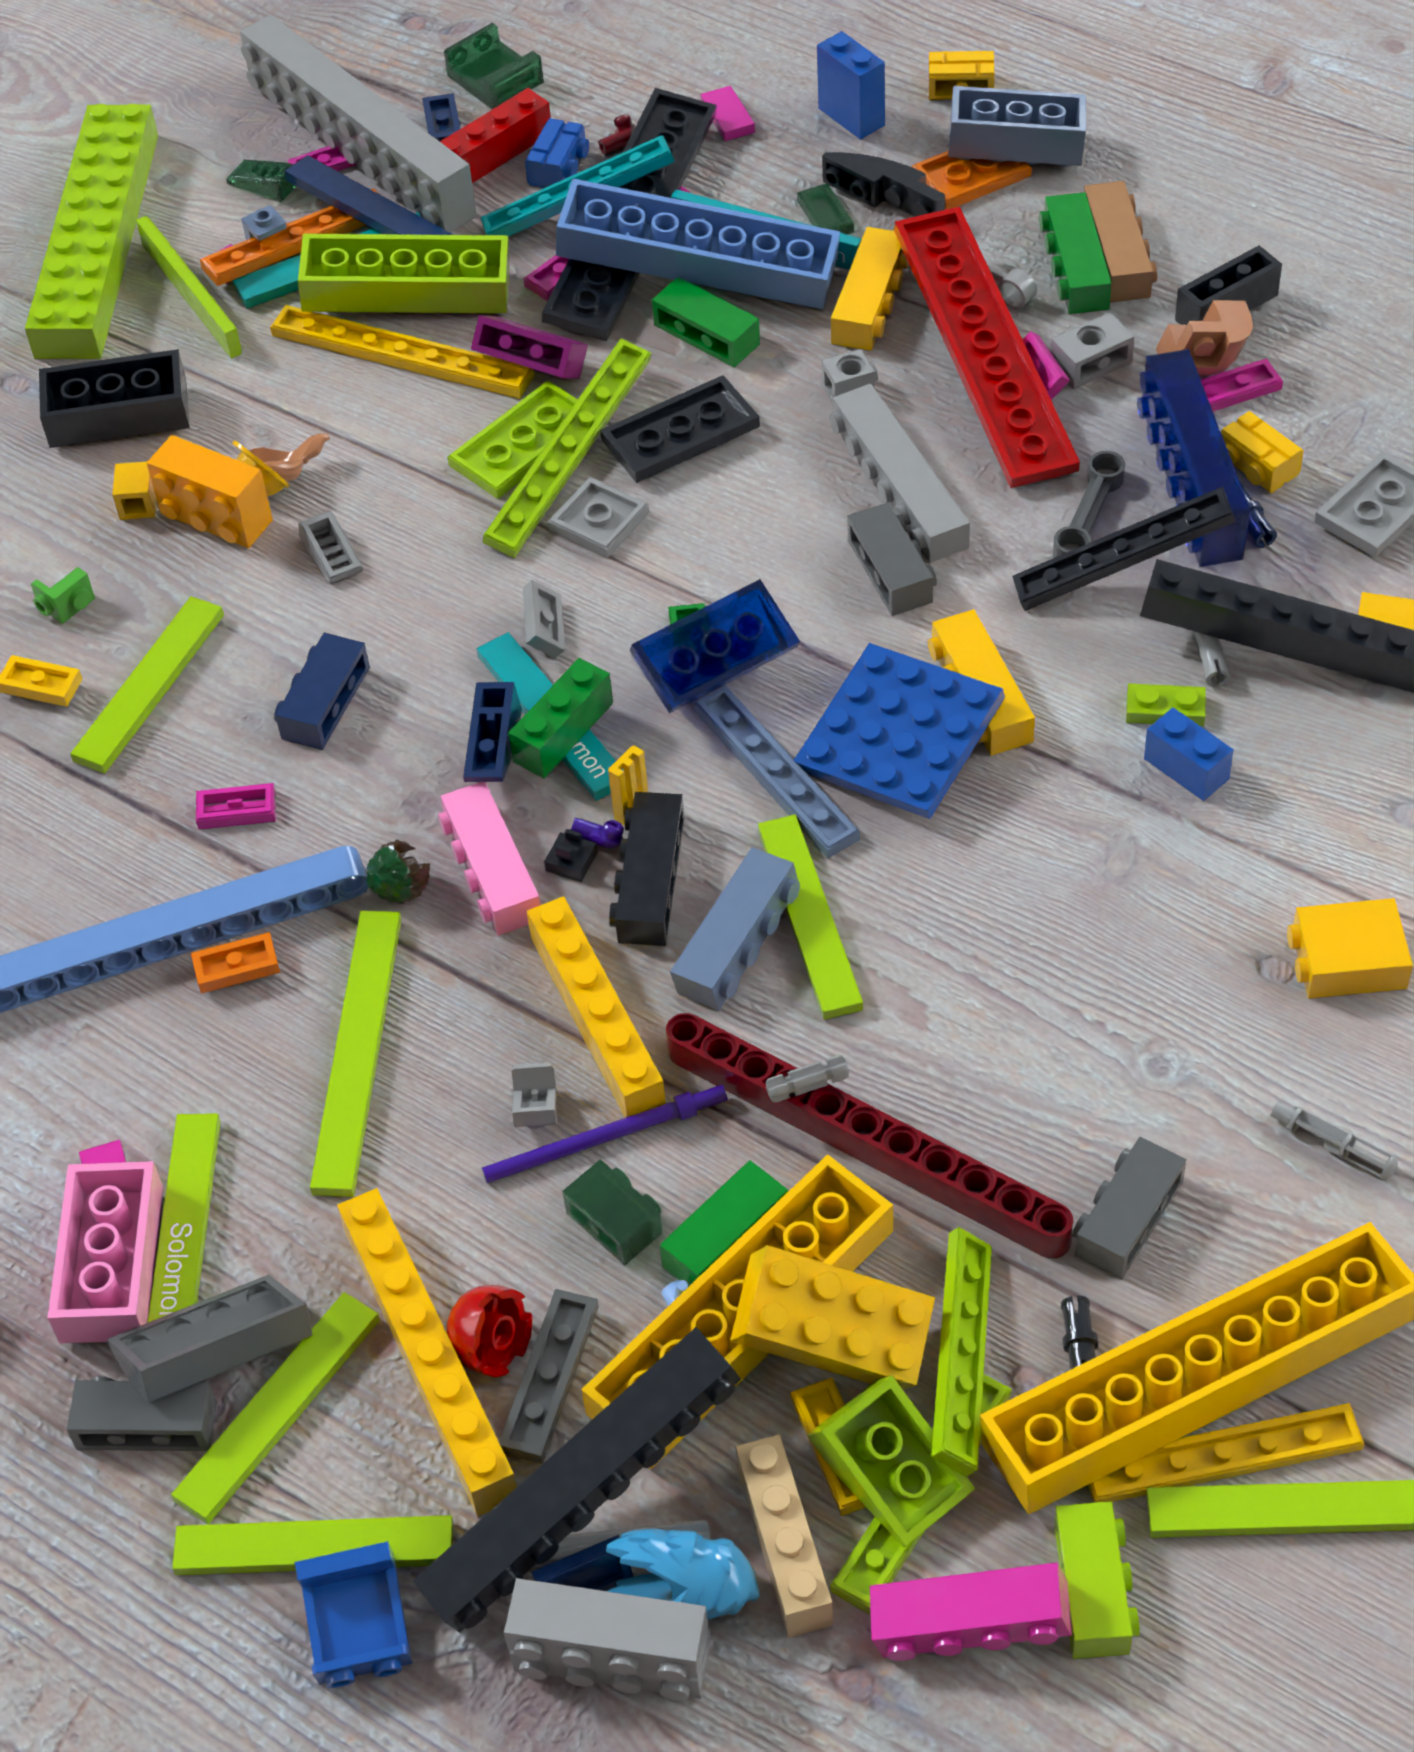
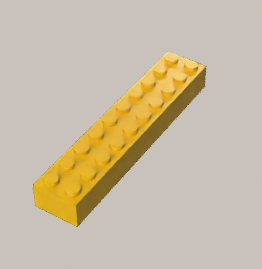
[980,1222,1414,1515]

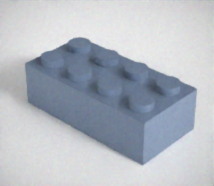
[948,86,1086,167]

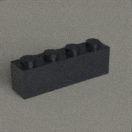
[609,792,685,946]

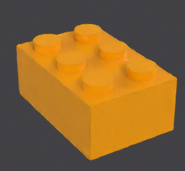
[146,435,273,548]

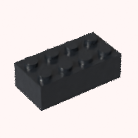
[39,349,190,448]

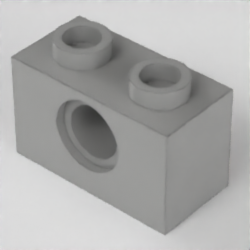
[1051,312,1135,389]

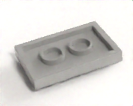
[1314,451,1414,558]

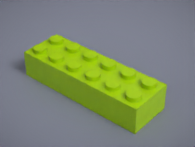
[298,234,510,314]

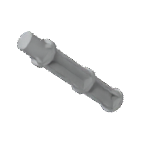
[1270,1101,1398,1180]

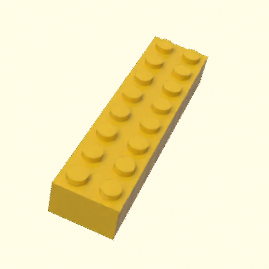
[581,1154,893,1470]

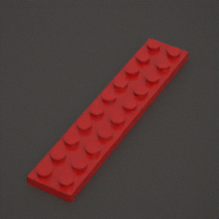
[894,206,1080,488]

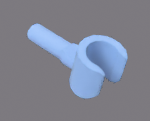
[661,1280,688,1306]

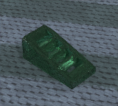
[226,159,296,202]

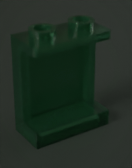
[444,23,544,109]

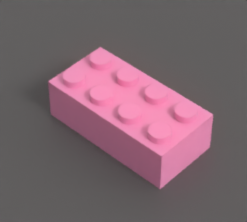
[47,1161,164,1343]

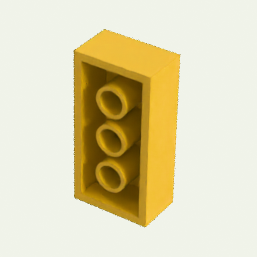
[730,1245,935,1390]

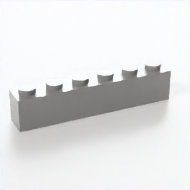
[829,383,970,563]

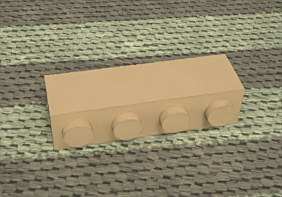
[735,1434,833,1638]

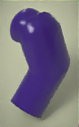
[571,817,624,849]

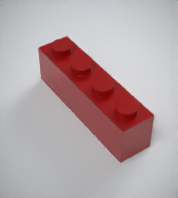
[440,88,551,183]

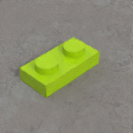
[1126,683,1206,727]

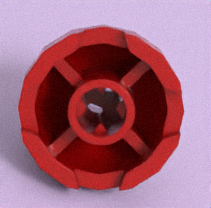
[446,1284,533,1378]

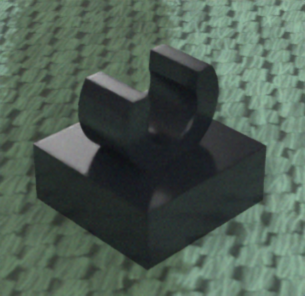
[544,829,598,882]

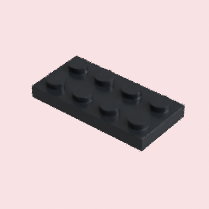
[600,375,760,483]

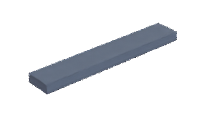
[694,685,860,858]

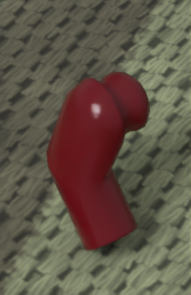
[598,114,635,156]

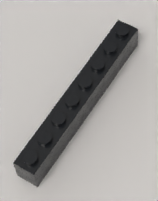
[1140,559,1414,693]
[413,1327,741,1633]

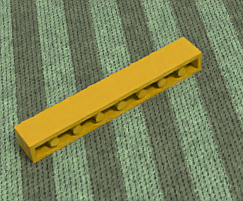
[337,1188,517,1517]

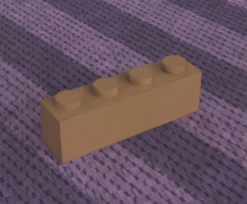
[1084,181,1157,303]

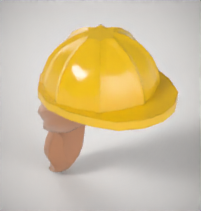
[232,433,330,496]

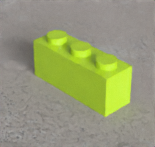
[1054,1501,1140,1659]

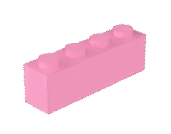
[438,782,540,936]

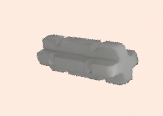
[766,1055,849,1102]

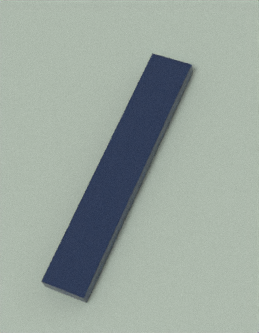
[285,155,453,235]

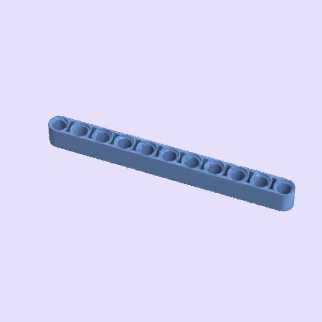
[0,846,369,1013]

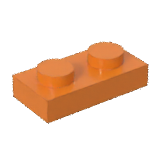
[191,932,280,994]

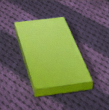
[447,380,578,499]

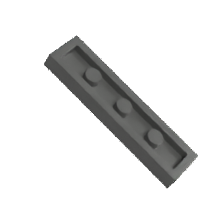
[499,1289,599,1464]

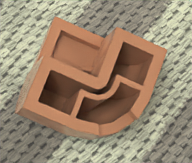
[1156,300,1253,377]

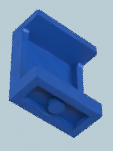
[295,1541,413,1688]

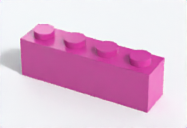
[870,1562,1072,1661]

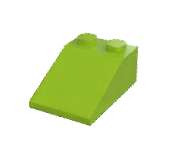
[807,1375,976,1547]

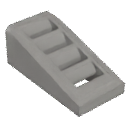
[298,510,363,584]

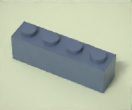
[670,847,800,1011]

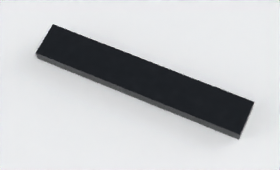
[1012,486,1236,611]

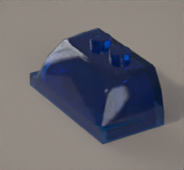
[629,579,800,714]

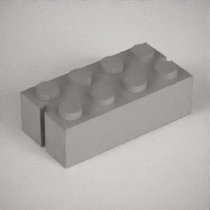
[504,1578,711,1701]

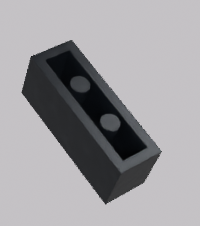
[1175,245,1282,325]

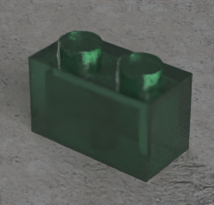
[562,1159,662,1266]

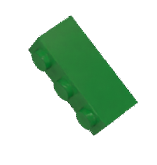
[652,277,760,368]
[508,658,613,779]
[660,1160,788,1287]

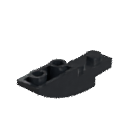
[822,152,945,217]

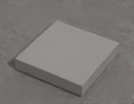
[548,477,649,558]

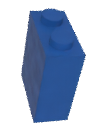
[817,31,885,140]

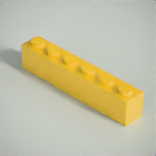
[527,896,666,1118]

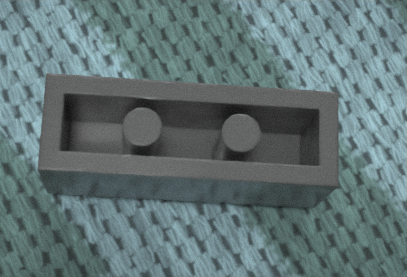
[847,502,937,616]
[1072,1137,1187,1280]
[67,1377,217,1451]

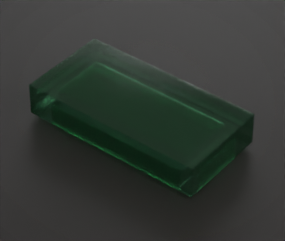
[797,183,854,235]

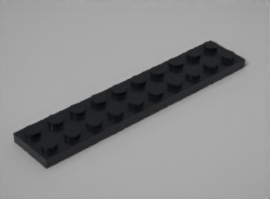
[542,88,717,341]

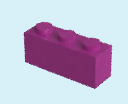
[471,315,588,379]

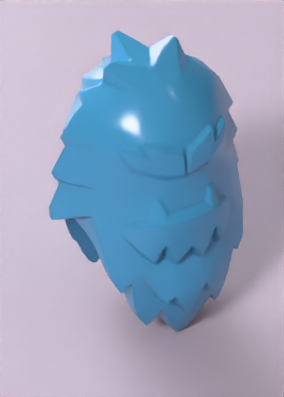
[606,1528,760,1620]

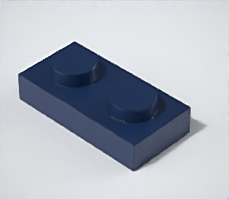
[422,93,461,142]

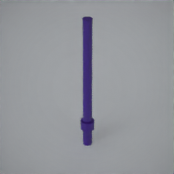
[481,1085,728,1184]

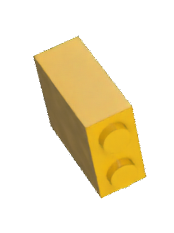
[1287,898,1413,999]

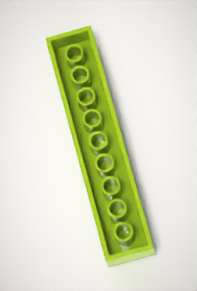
[25,103,159,359]

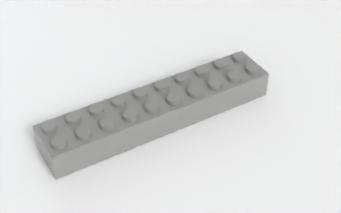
[240,14,477,232]

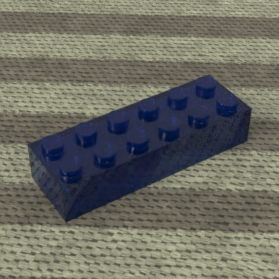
[1137,349,1251,567]

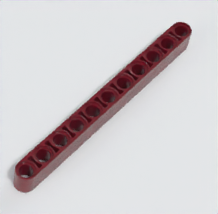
[666,1013,1073,1259]

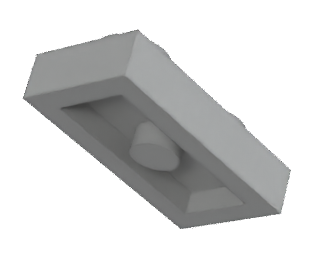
[523,580,565,658]

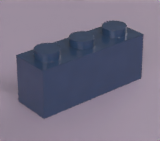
[274,632,370,750]

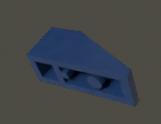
[463,682,522,782]

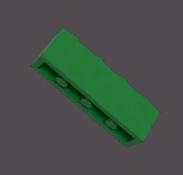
[1039,192,1112,314]

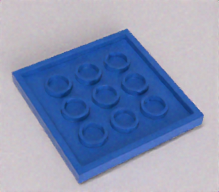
[793,643,1005,819]

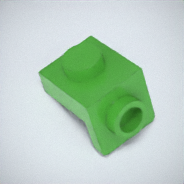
[31,567,95,624]

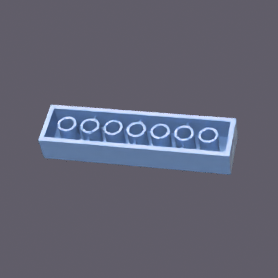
[556,179,840,310]

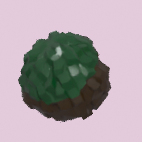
[366,839,430,904]

